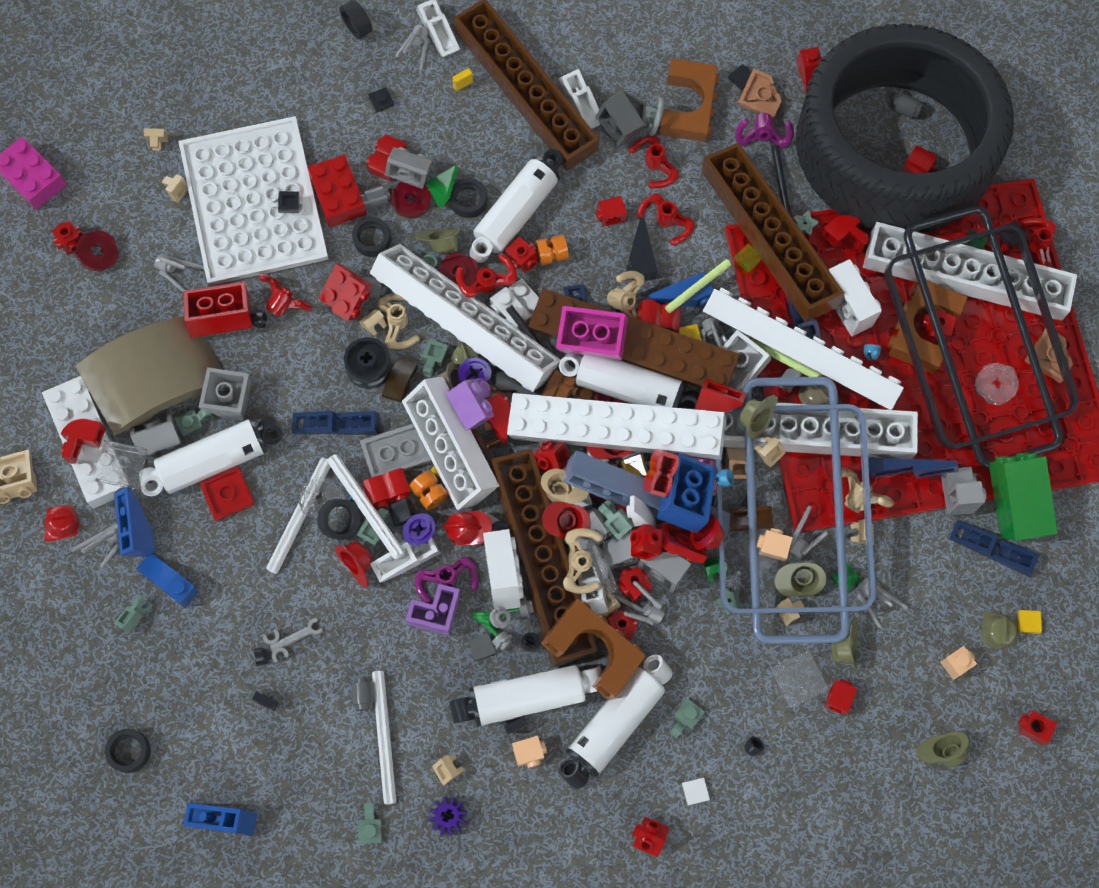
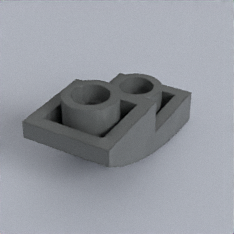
[496,372,538,395]

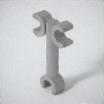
[263,618,323,664]

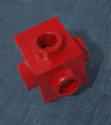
[51,220,83,255]
[505,237,539,274]
[921,308,956,340]
[534,441,570,472]
[630,524,663,561]
[618,566,652,603]
[607,610,638,641]
[632,816,670,857]

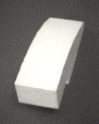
[416,0,460,58]
[558,69,600,129]
[370,538,441,583]
[578,551,608,614]

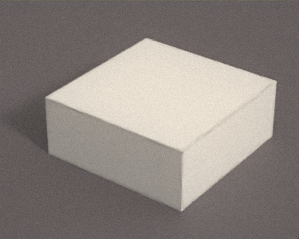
[682,778,710,806]

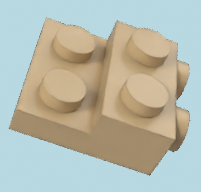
[0,449,37,504]

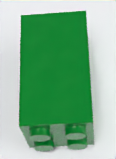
[989,452,1058,541]

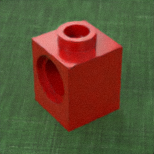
[595,196,627,227]
[824,679,857,715]
[1018,710,1057,745]

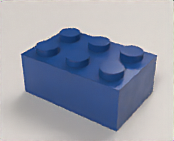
[657,452,717,533]

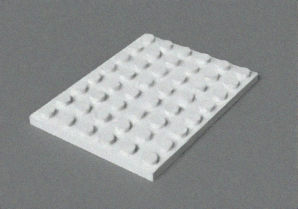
[179,116,329,286]

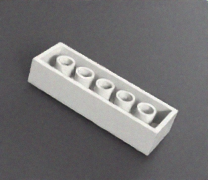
[42,376,133,509]
[402,376,499,511]

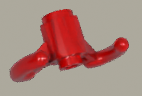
[628,135,679,189]
[636,193,695,246]
[1019,217,1056,268]
[456,253,517,298]
[260,273,313,317]

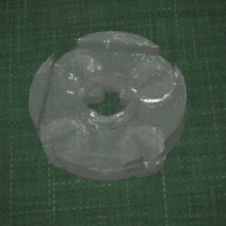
[975,363,1019,405]
[299,477,343,520]

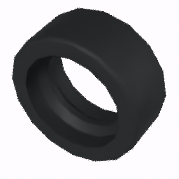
[339,0,372,39]
[449,178,487,218]
[352,217,391,257]
[317,499,361,540]
[104,729,151,773]

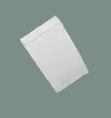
[627,495,656,528]

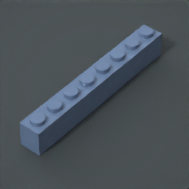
[563,451,731,539]

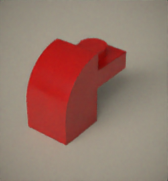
[820,215,870,253]
[61,419,106,465]

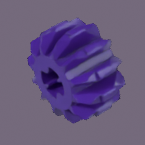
[429,797,467,836]

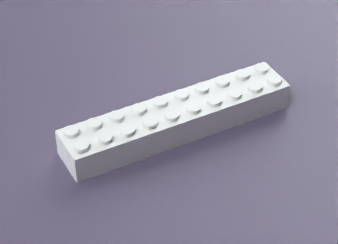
[863,222,1077,321]
[370,244,561,392]
[703,288,904,410]
[507,393,727,460]
[723,401,917,459]

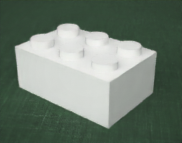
[828,259,882,337]
[722,330,771,392]
[483,529,524,609]

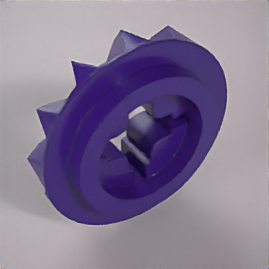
[458,356,491,383]
[403,513,437,547]

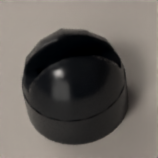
[251,311,267,328]
[521,632,539,652]
[254,648,270,666]
[745,736,765,756]

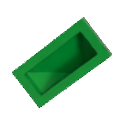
[425,166,459,208]

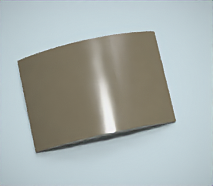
[75,317,222,436]

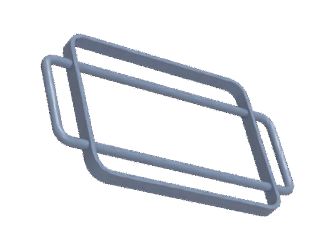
[715,377,876,644]

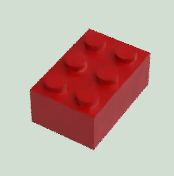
[307,154,367,227]
[183,282,252,338]

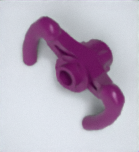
[735,112,794,148]
[415,557,479,604]

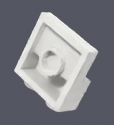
[489,278,539,330]

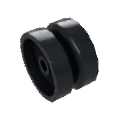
[344,337,392,389]

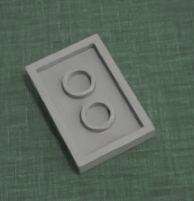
[360,424,432,477]

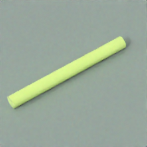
[665,259,731,313]
[751,338,822,377]

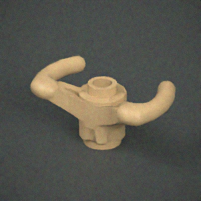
[607,271,645,319]
[378,293,420,350]
[841,467,894,513]
[563,528,603,594]

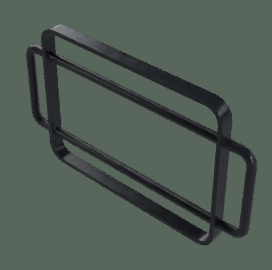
[884,205,1079,469]

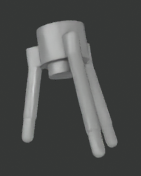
[396,25,430,70]
[155,253,205,292]
[700,318,728,348]
[789,506,828,561]
[72,523,119,568]
[855,577,908,628]
[612,581,665,625]

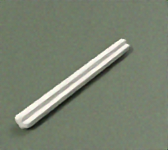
[328,454,404,559]
[267,457,331,574]
[372,671,396,805]

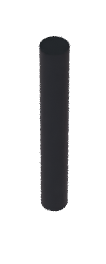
[505,305,544,347]

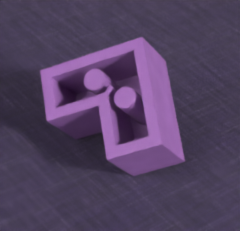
[445,378,494,430]
[405,584,461,636]

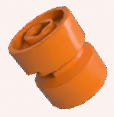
[535,234,569,266]
[409,470,449,511]

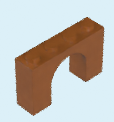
[659,58,720,142]
[888,280,967,374]
[541,599,646,700]

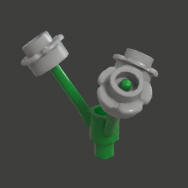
[471,597,534,651]

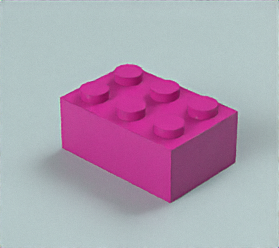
[0,137,67,210]
[556,306,629,360]

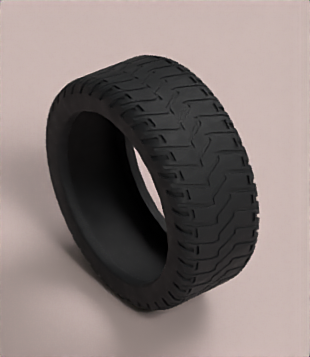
[796,23,1014,233]

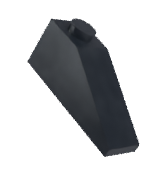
[625,217,657,281]

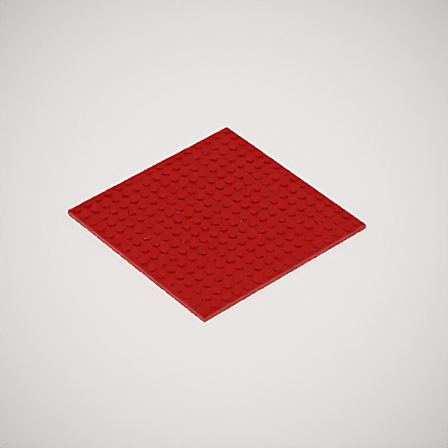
[724,178,1099,533]

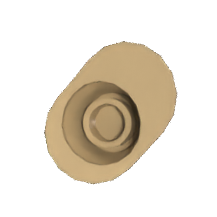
[541,469,589,504]

